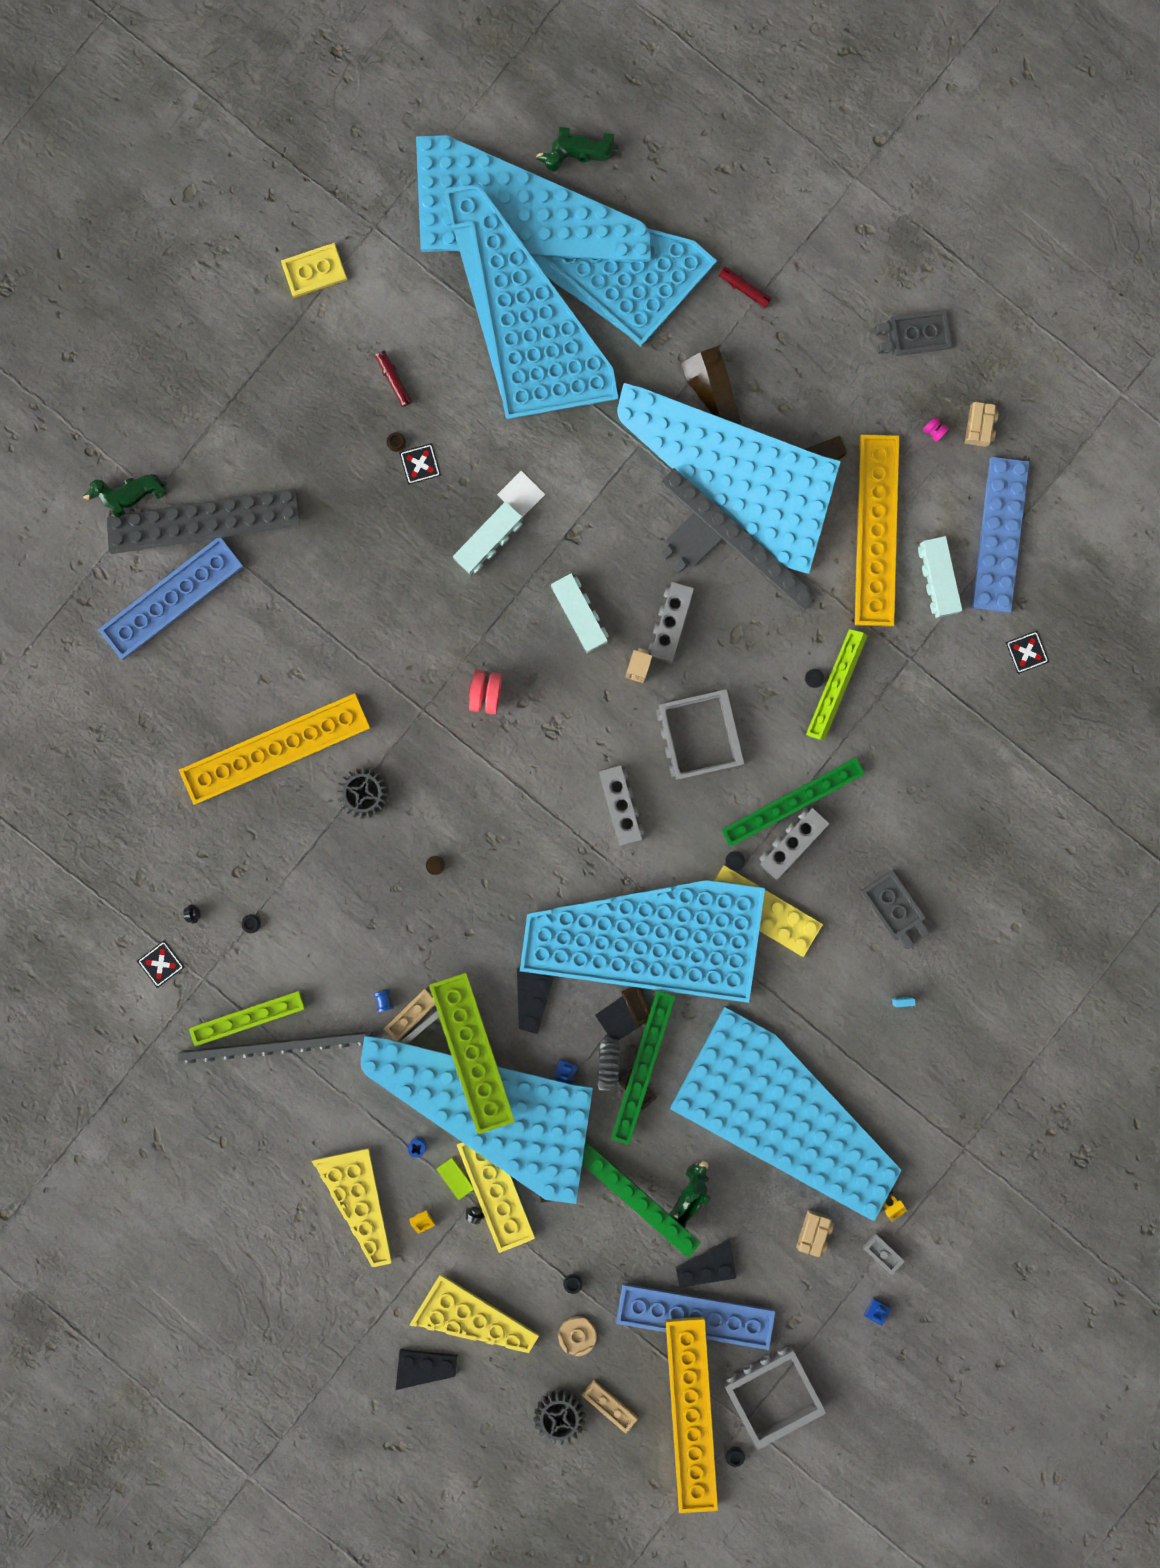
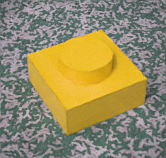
[409,1210,436,1234]

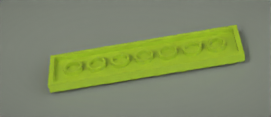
[429,973,515,1135]

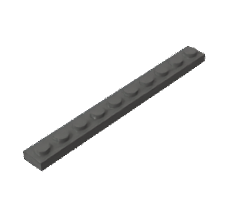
[661,468,816,610]
[177,1031,373,1064]

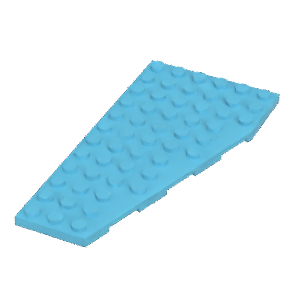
[520,880,765,1003]
[670,1007,902,1221]

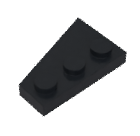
[517,968,554,1034]
[676,1239,736,1288]
[395,1349,458,1390]

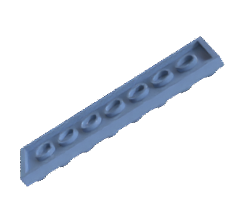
[972,457,1029,613]
[98,538,244,660]
[616,1283,775,1350]

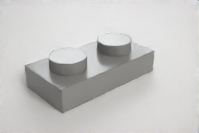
[863,1233,905,1275]

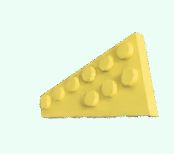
[312,1148,392,1267]
[410,1273,539,1353]

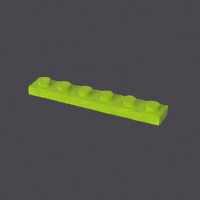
[806,629,868,741]
[189,990,306,1046]

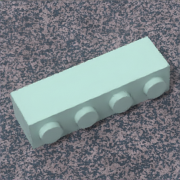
[453,501,523,575]
[918,536,962,618]
[551,574,609,653]

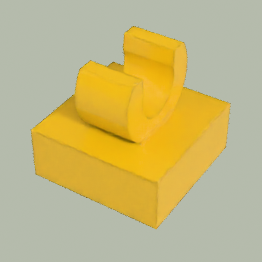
[883,1196,907,1222]

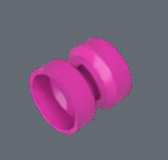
[923,416,950,443]

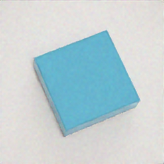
[892,997,915,1007]

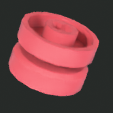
[469,669,502,715]

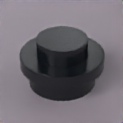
[805,669,824,688]
[725,851,745,870]
[183,904,200,924]
[241,914,261,933]
[465,1207,485,1224]
[563,1274,583,1294]
[726,1447,745,1467]

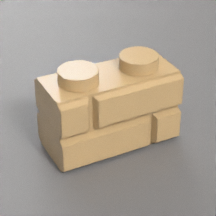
[965,402,998,447]
[796,1210,834,1257]

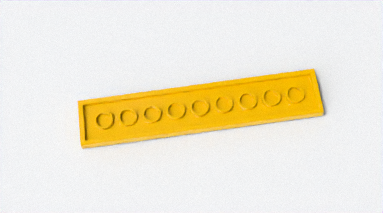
[855,435,899,627]
[179,693,371,805]
[665,1317,718,1513]

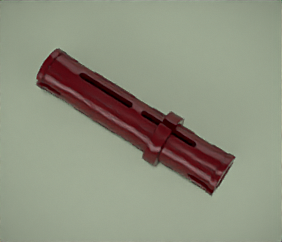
[718,266,772,308]
[375,350,412,407]

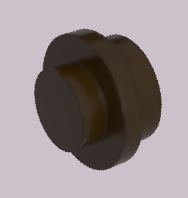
[387,432,406,452]
[426,856,445,875]

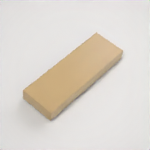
[384,988,435,1041]
[582,1379,639,1433]

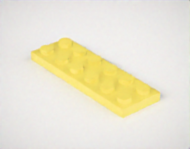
[714,865,823,957]
[456,1142,535,1253]

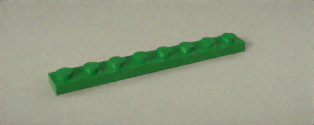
[721,757,865,847]
[611,990,675,1145]
[582,1140,701,1258]

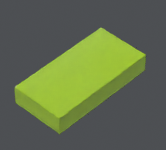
[436,1157,474,1200]

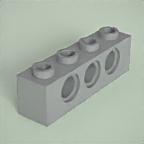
[648,582,694,664]
[599,766,644,846]
[758,808,829,880]

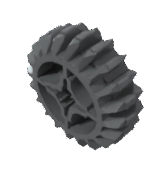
[337,767,389,819]
[598,1038,620,1091]
[533,1389,586,1445]

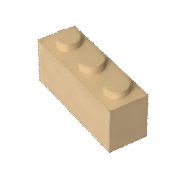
[625,648,652,683]

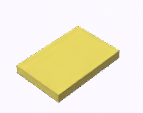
[281,242,347,298]

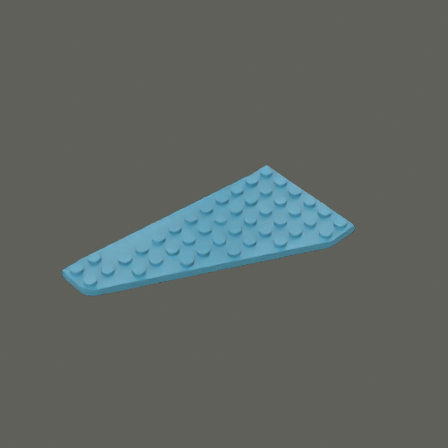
[416,135,651,262]
[444,185,618,420]
[531,229,717,347]
[617,383,841,574]
[361,1035,593,1204]

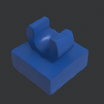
[553,1059,578,1084]
[864,1298,891,1326]

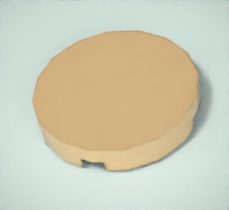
[558,1316,597,1356]

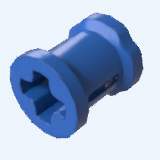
[373,989,394,1012]
[408,1137,427,1158]

